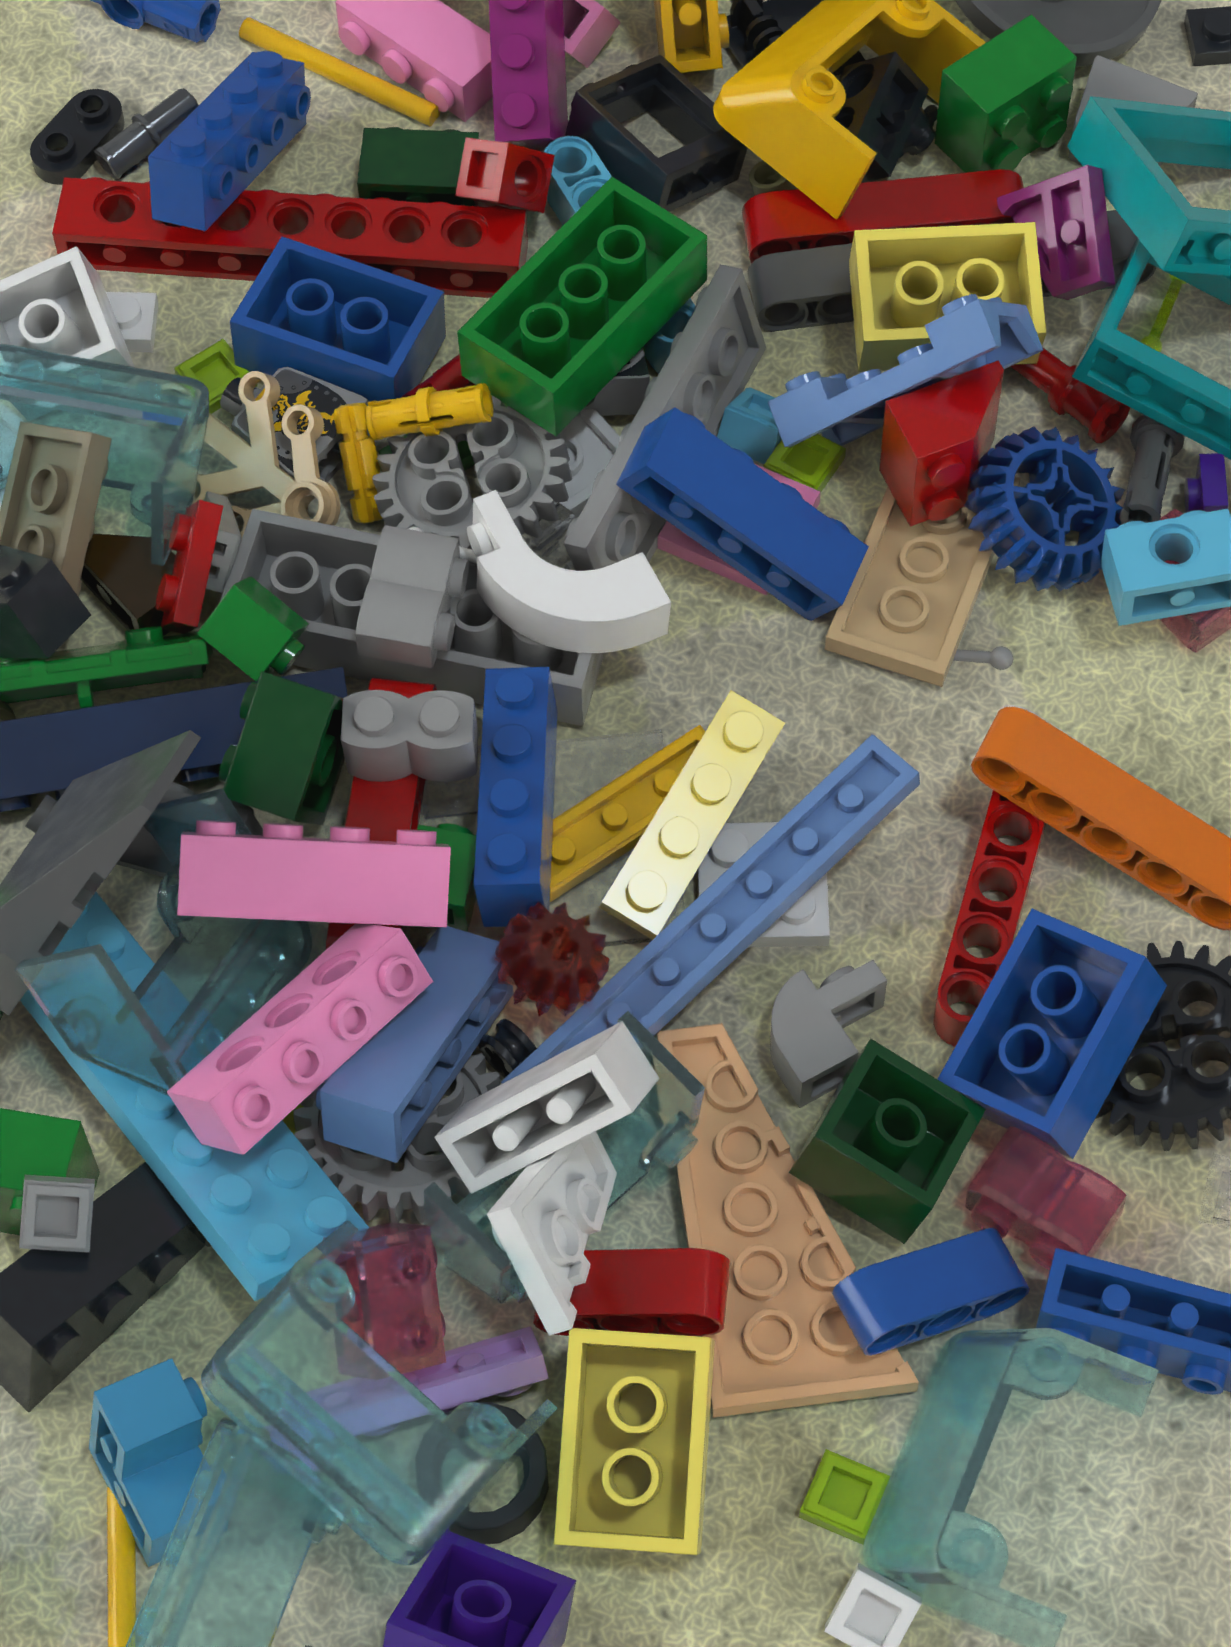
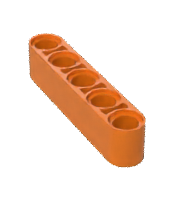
[971,707,1231,930]

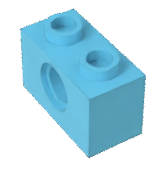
[1101,509,1231,626]

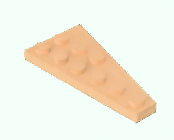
[657,1023,919,1418]

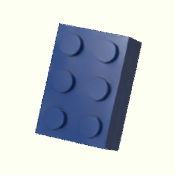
[230,236,446,401]
[938,909,1167,1159]

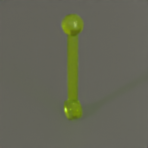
[1140,274,1186,352]

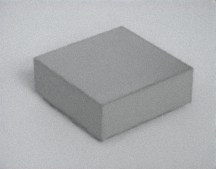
[19,1175,95,1252]

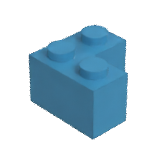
[89,1358,234,1567]

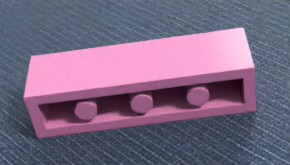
[177,820,451,928]

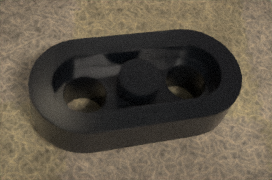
[30,89,125,185]

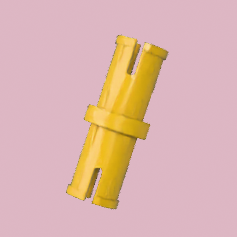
[365,383,494,440]

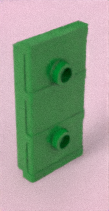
[0,626,213,708]

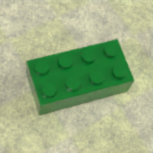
[457,177,707,437]

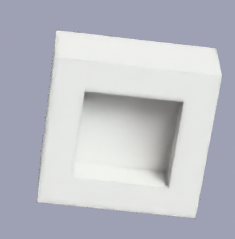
[106,292,159,353]
[824,1563,922,1647]

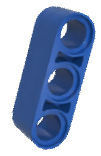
[832,1228,1030,1356]

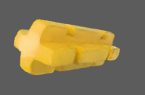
[333,403,383,523]

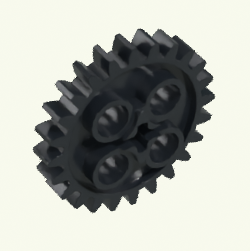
[1095,941,1231,1151]

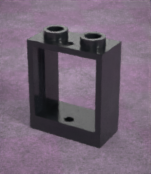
[565,54,748,212]

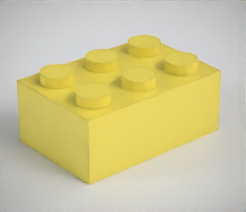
[849,222,1046,372]
[554,1328,715,1555]

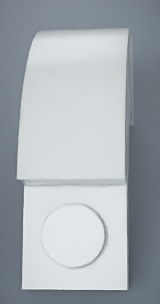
[467,490,671,653]

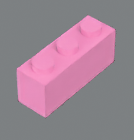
[335,0,493,122]

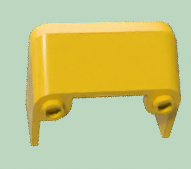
[713,0,986,220]

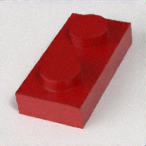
[156,500,223,634]

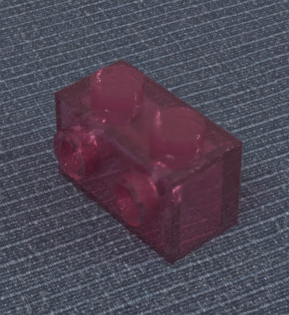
[323,1222,446,1380]

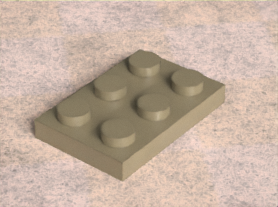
[0,421,112,597]

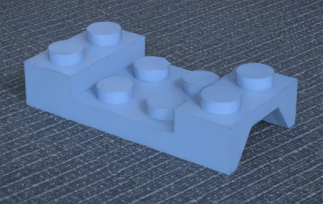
[768,294,1043,447]

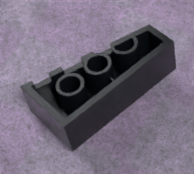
[0,545,91,659]
[0,1162,211,1413]

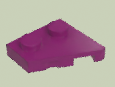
[997,165,1115,300]

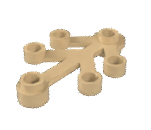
[151,371,341,543]

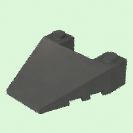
[0,730,201,1016]

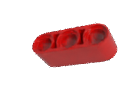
[533,1248,731,1336]

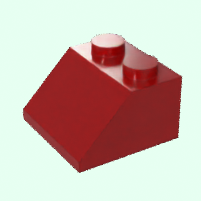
[879,360,1004,527]

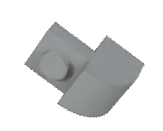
[770,960,887,1108]

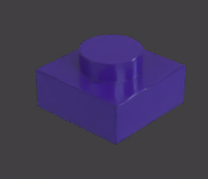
[1185,453,1228,512]

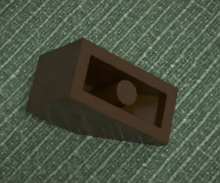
[80,533,203,636]

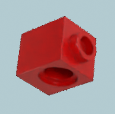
[455,137,555,213]

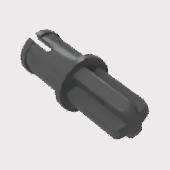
[94,88,199,180]

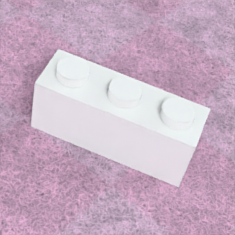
[434,1021,660,1194]

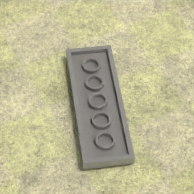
[564,264,766,571]

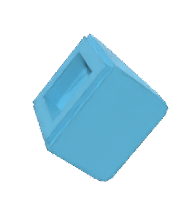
[717,387,782,464]

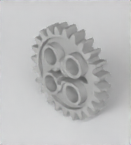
[372,396,572,549]
[293,1053,501,1225]

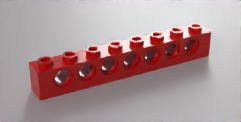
[52,177,528,298]

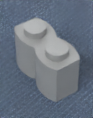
[355,525,469,669]
[341,690,479,782]

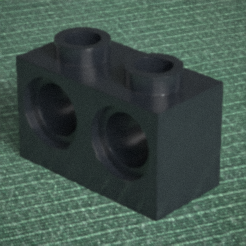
[834,51,929,183]

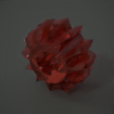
[495,902,610,1017]

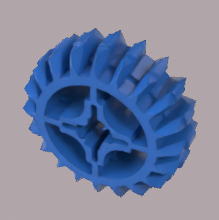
[964,426,1125,592]

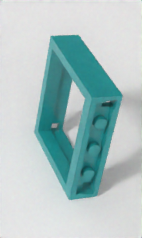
[1067,96,1231,276]
[1072,238,1231,460]

